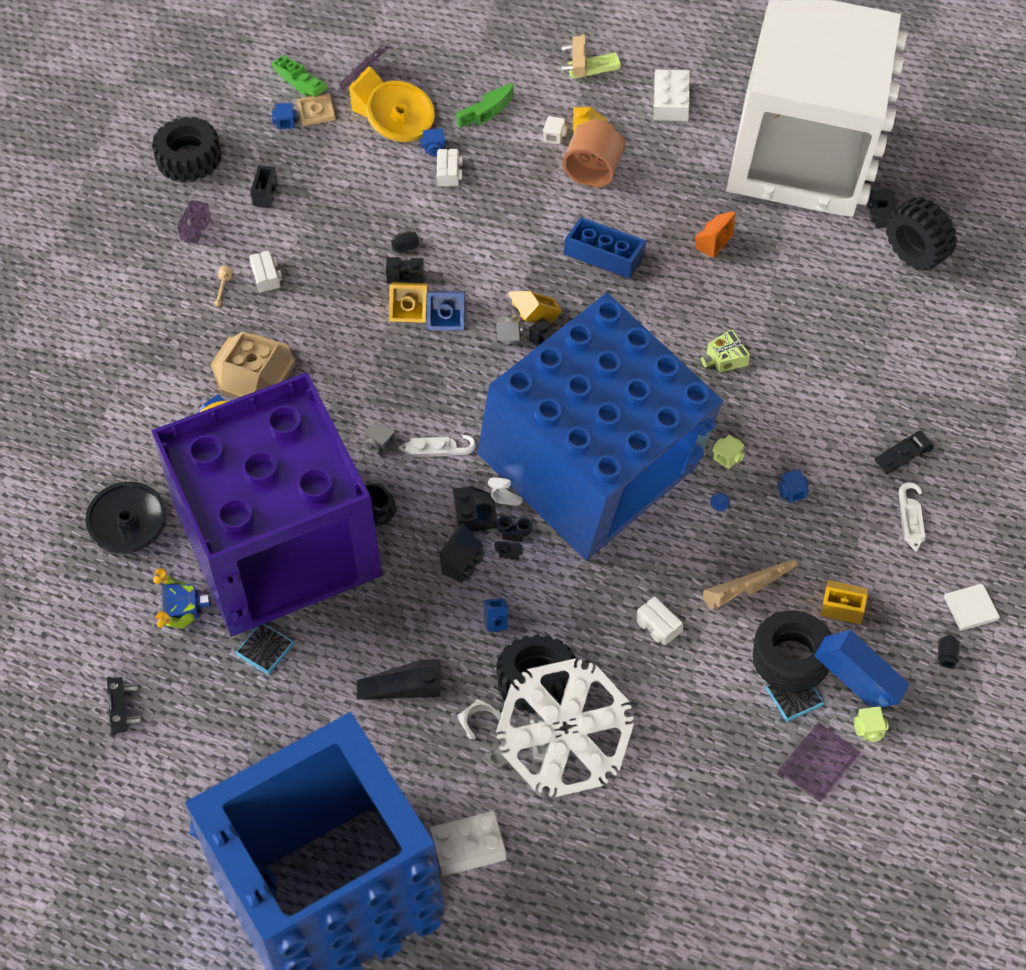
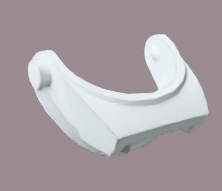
[488,477,523,505]
[458,699,501,740]

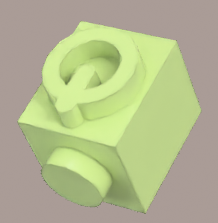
[712,435,744,469]
[854,707,888,742]

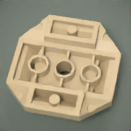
[211,332,296,398]

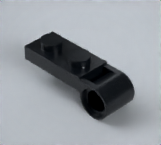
[874,431,934,475]

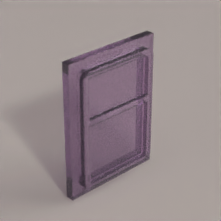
[337,45,388,93]
[778,722,861,802]

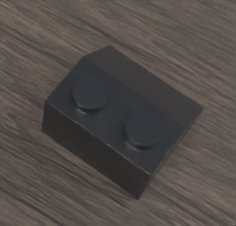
[453,486,497,532]
[440,523,484,583]

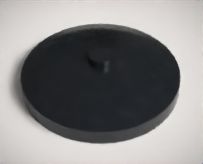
[85,482,166,554]

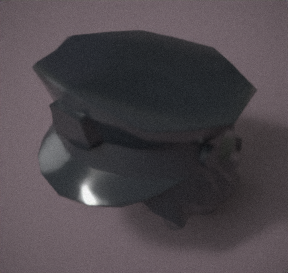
[364,483,397,525]

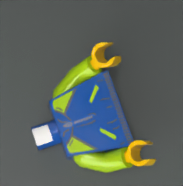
[153,568,210,629]

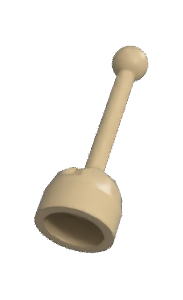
[214,266,233,307]

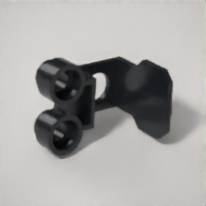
[494,516,532,561]

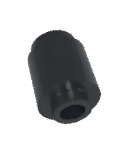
[391,231,419,253]
[937,635,960,668]

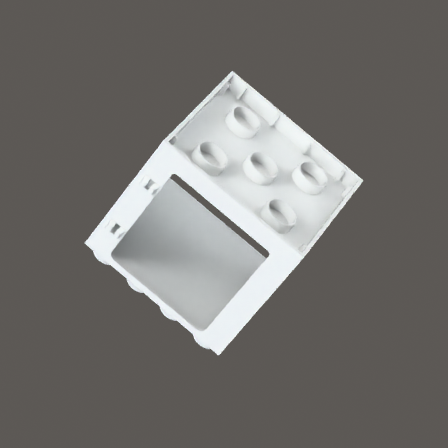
[726,0,908,217]

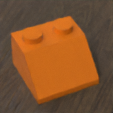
[695,211,736,258]

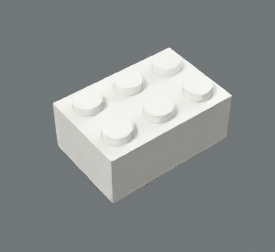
[653,70,689,121]
[430,811,506,877]

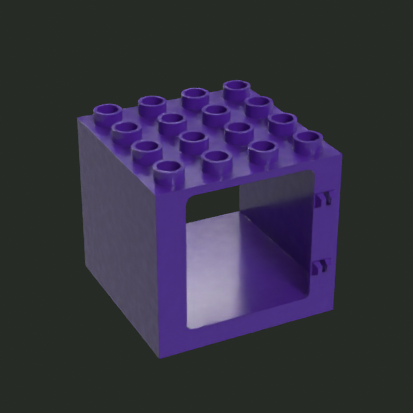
[151,372,383,637]

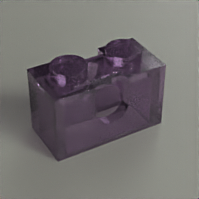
[177,200,211,244]

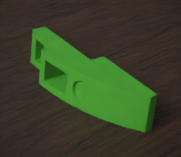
[271,55,328,97]
[456,83,514,128]

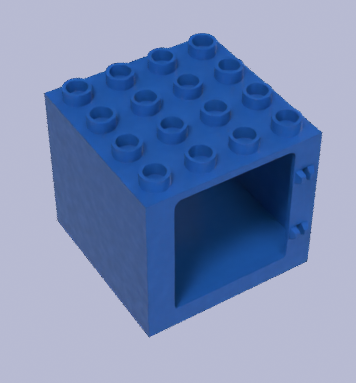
[477,292,723,560]
[185,712,445,970]

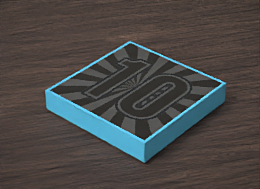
[236,624,294,675]
[766,684,824,722]

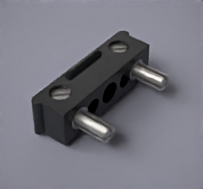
[107,676,141,736]

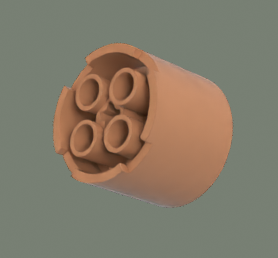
[562,119,626,188]

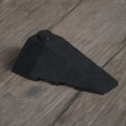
[357,659,441,699]

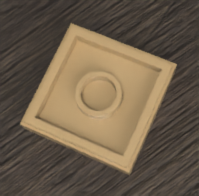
[296,93,336,126]

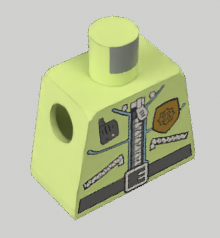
[701,330,750,372]

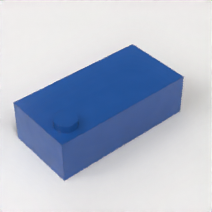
[564,217,646,279]
[814,630,910,708]

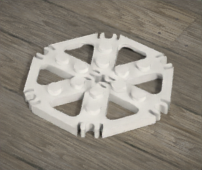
[496,658,634,797]

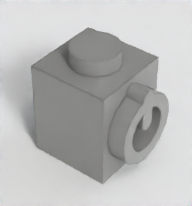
[496,314,525,344]
[364,421,396,454]

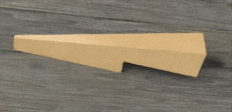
[703,560,798,611]

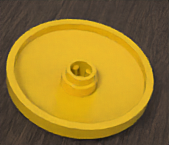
[366,81,434,142]

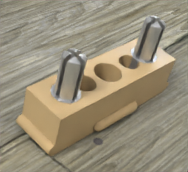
[561,34,587,77]

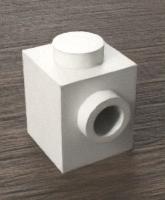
[543,116,567,145]

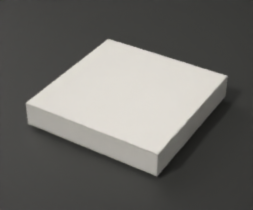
[944,583,1000,631]

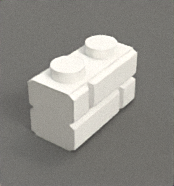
[437,149,463,186]
[249,251,283,293]
[637,597,684,646]

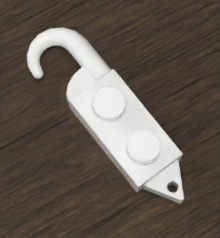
[398,435,476,457]
[898,482,926,552]

